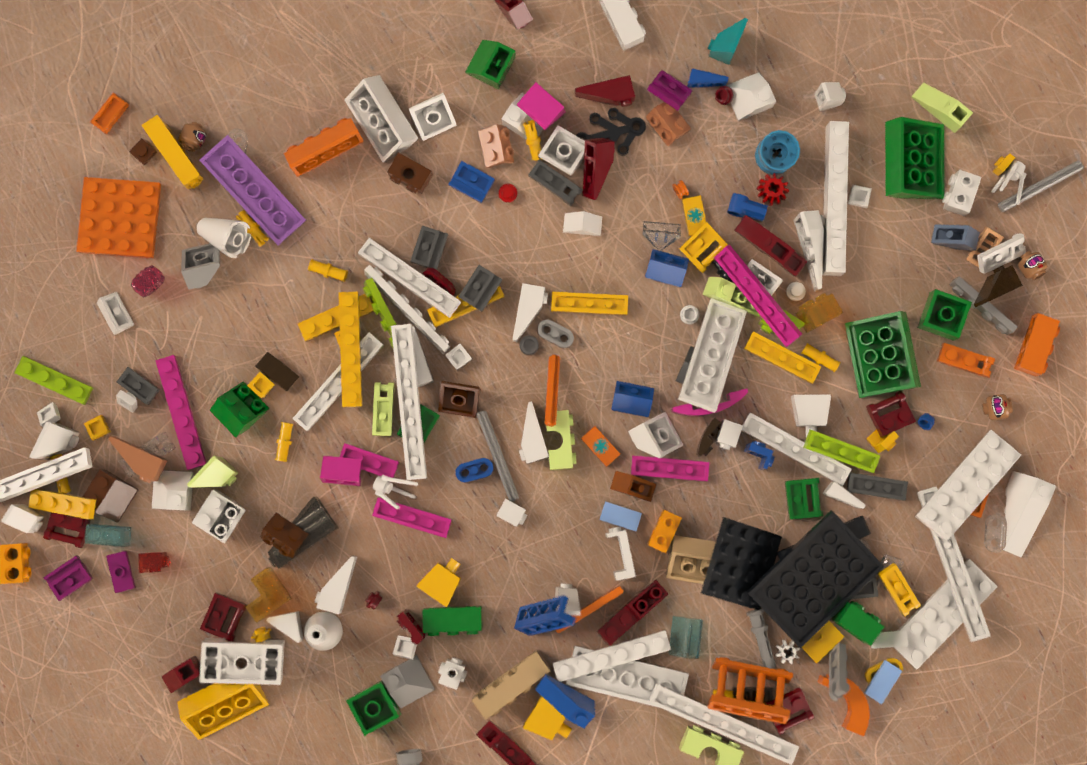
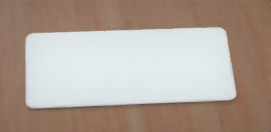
[871,630,909,649]

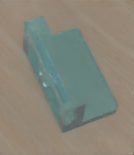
[669,616,703,659]

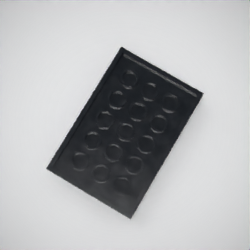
[747,510,884,648]

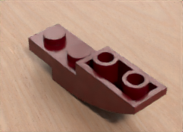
[734,215,807,277]
[596,580,669,646]

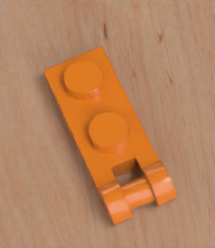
[937,343,995,378]

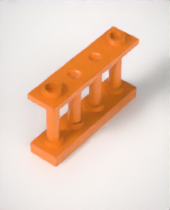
[708,657,793,724]

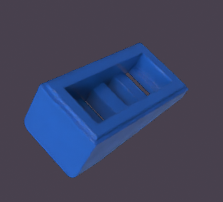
[687,69,729,88]

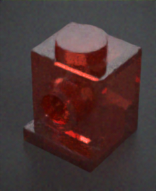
[138,552,170,573]

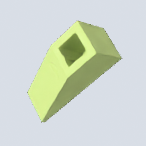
[911,83,973,133]
[703,277,760,317]

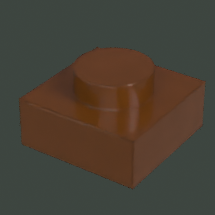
[129,138,157,166]

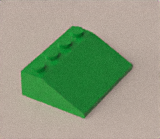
[885,117,945,199]
[845,311,921,398]

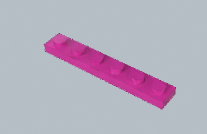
[714,245,802,347]
[155,355,207,470]

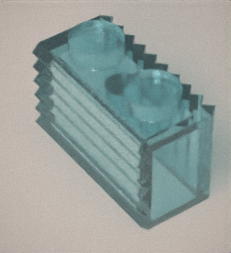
[85,524,131,547]

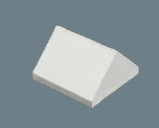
[409,93,457,141]
[538,125,585,175]

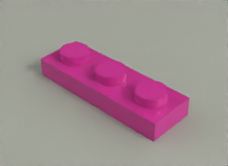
[340,443,399,478]

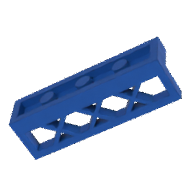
[514,595,576,636]

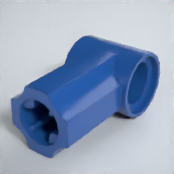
[727,193,768,222]

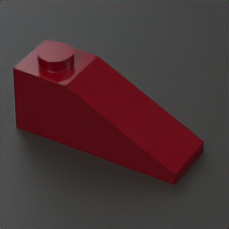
[574,75,635,107]
[582,138,615,200]

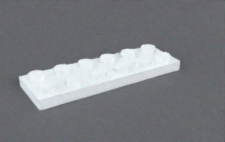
[678,298,747,413]
[915,430,1021,542]
[894,559,998,670]
[566,646,689,708]

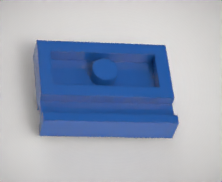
[448,161,495,204]

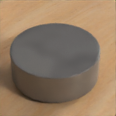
[520,336,539,355]

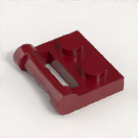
[866,391,916,438]
[43,512,91,548]
[200,592,248,642]
[397,609,426,644]
[765,687,815,735]

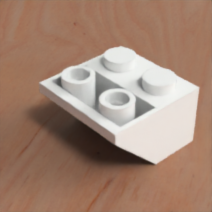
[192,490,246,543]

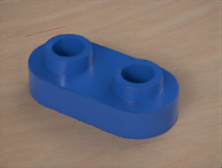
[455,458,494,482]

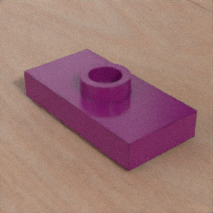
[106,551,136,593]

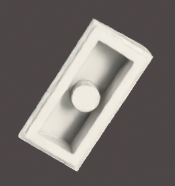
[97,292,134,335]

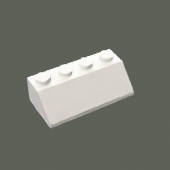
[345,75,418,163]

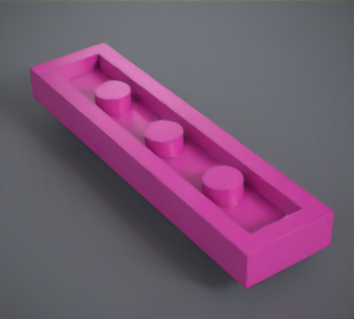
[631,456,709,482]
[372,497,452,538]

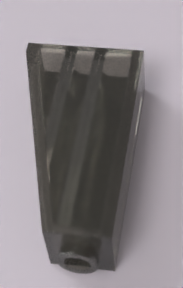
[268,496,339,569]

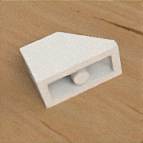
[814,82,846,112]
[1,504,44,533]

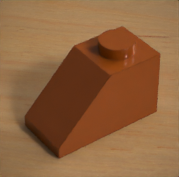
[610,471,656,502]

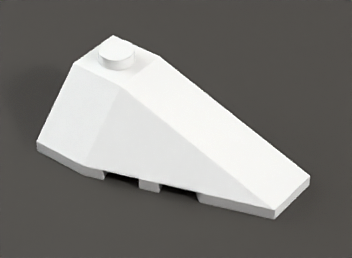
[794,210,825,292]
[1002,471,1056,557]

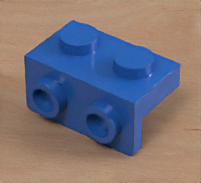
[744,441,775,470]

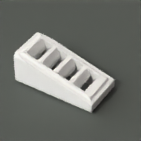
[823,482,865,509]

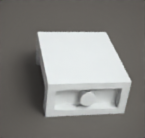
[605,527,636,581]

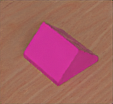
[517,82,566,130]

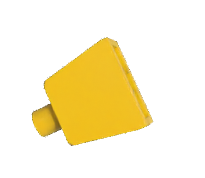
[416,558,461,607]
[523,696,572,740]

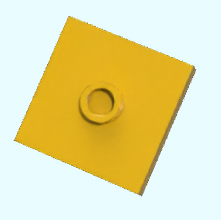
[801,621,844,664]

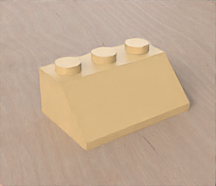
[666,535,716,584]

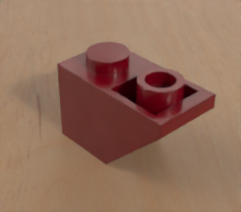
[162,656,201,693]

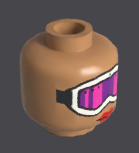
[178,122,207,152]
[1018,251,1048,281]
[982,394,1013,420]

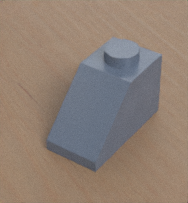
[931,225,980,251]

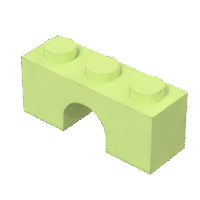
[546,410,577,470]
[679,725,744,765]

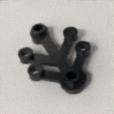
[576,108,646,156]

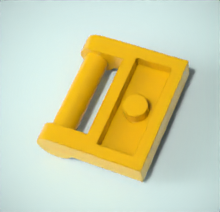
[679,222,729,273]

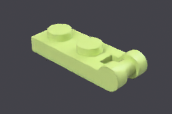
[372,382,395,436]

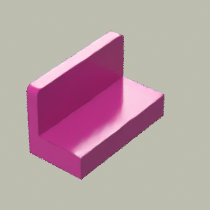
[320,456,362,486]

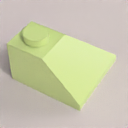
[187,456,238,488]

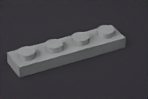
[949,276,1018,335]

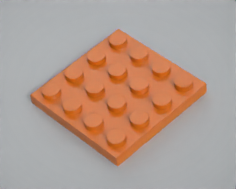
[76,177,161,258]

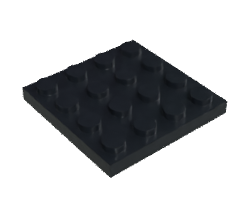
[701,517,782,610]

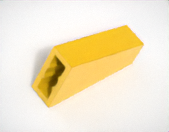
[141,115,204,190]

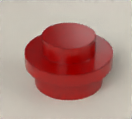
[499,184,518,203]

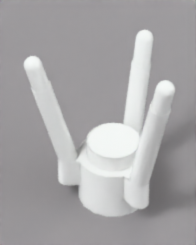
[991,161,1027,205]
[373,475,418,509]

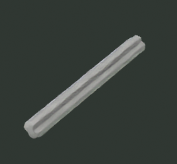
[998,160,1084,212]
[477,411,519,502]

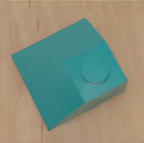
[707,18,748,65]

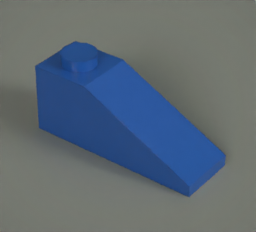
[535,674,595,728]

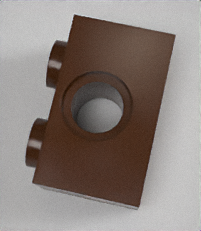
[387,152,433,194]

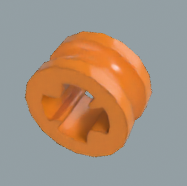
[672,180,689,199]

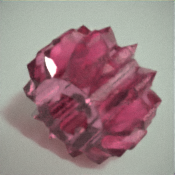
[131,265,165,297]

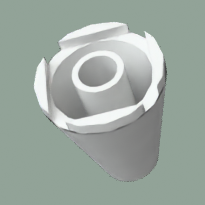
[197,218,251,258]
[304,611,343,651]

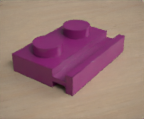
[647,70,693,111]
[43,555,93,601]

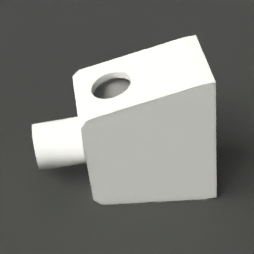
[791,395,831,438]

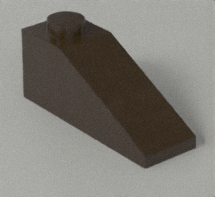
[974,265,1023,308]

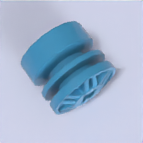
[755,130,800,175]

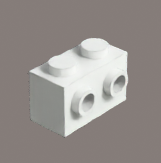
[942,170,981,216]

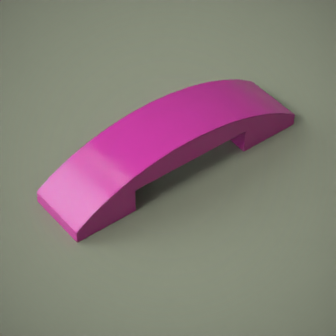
[671,389,748,416]

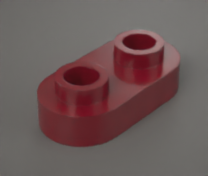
[422,268,456,296]

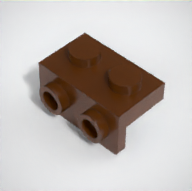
[260,512,308,558]

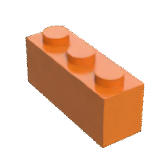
[1014,313,1060,377]

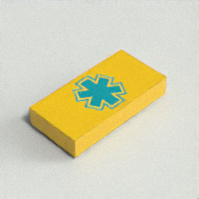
[682,195,706,237]

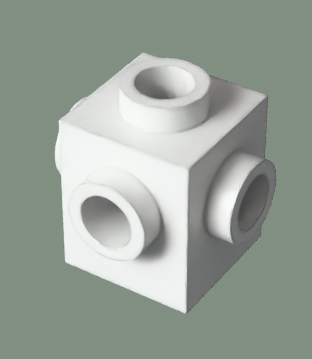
[438,657,468,690]

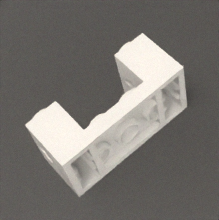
[200,638,284,685]

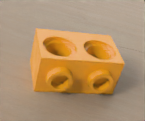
[647,510,682,553]
[0,543,32,584]

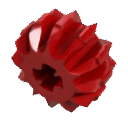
[756,173,789,206]

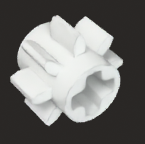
[775,640,800,664]

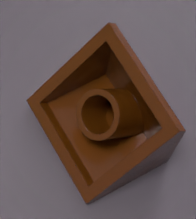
[438,381,481,418]

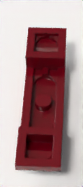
[476,720,538,765]

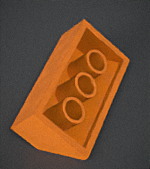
[284,117,364,177]

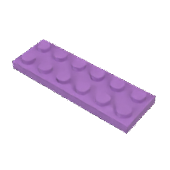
[199,135,306,246]

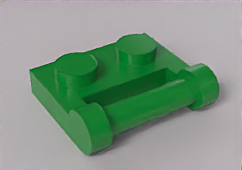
[785,478,824,520]

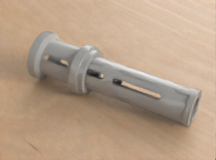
[746,608,776,668]

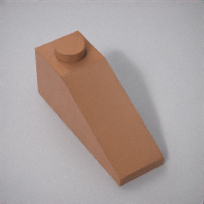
[109,436,168,483]

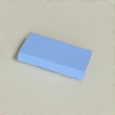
[599,501,642,531]
[864,660,902,704]

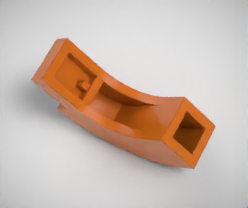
[817,674,870,737]

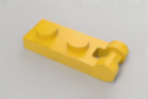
[877,563,921,617]

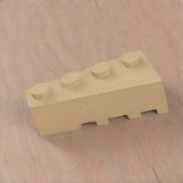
[472,650,550,720]

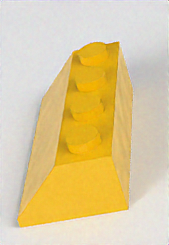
[177,683,269,740]

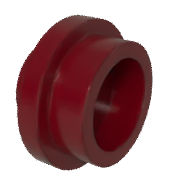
[715,86,733,105]
[365,591,383,610]

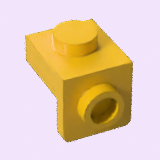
[866,429,899,453]

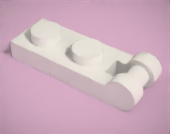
[977,234,1026,274]

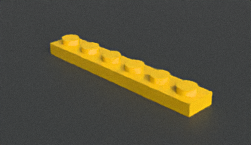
[339,291,362,408]

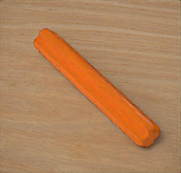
[545,355,560,427]

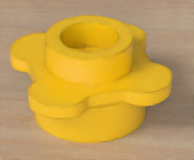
[251,627,271,643]

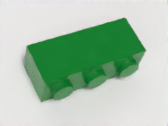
[422,606,483,636]

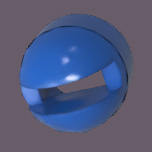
[918,413,935,430]

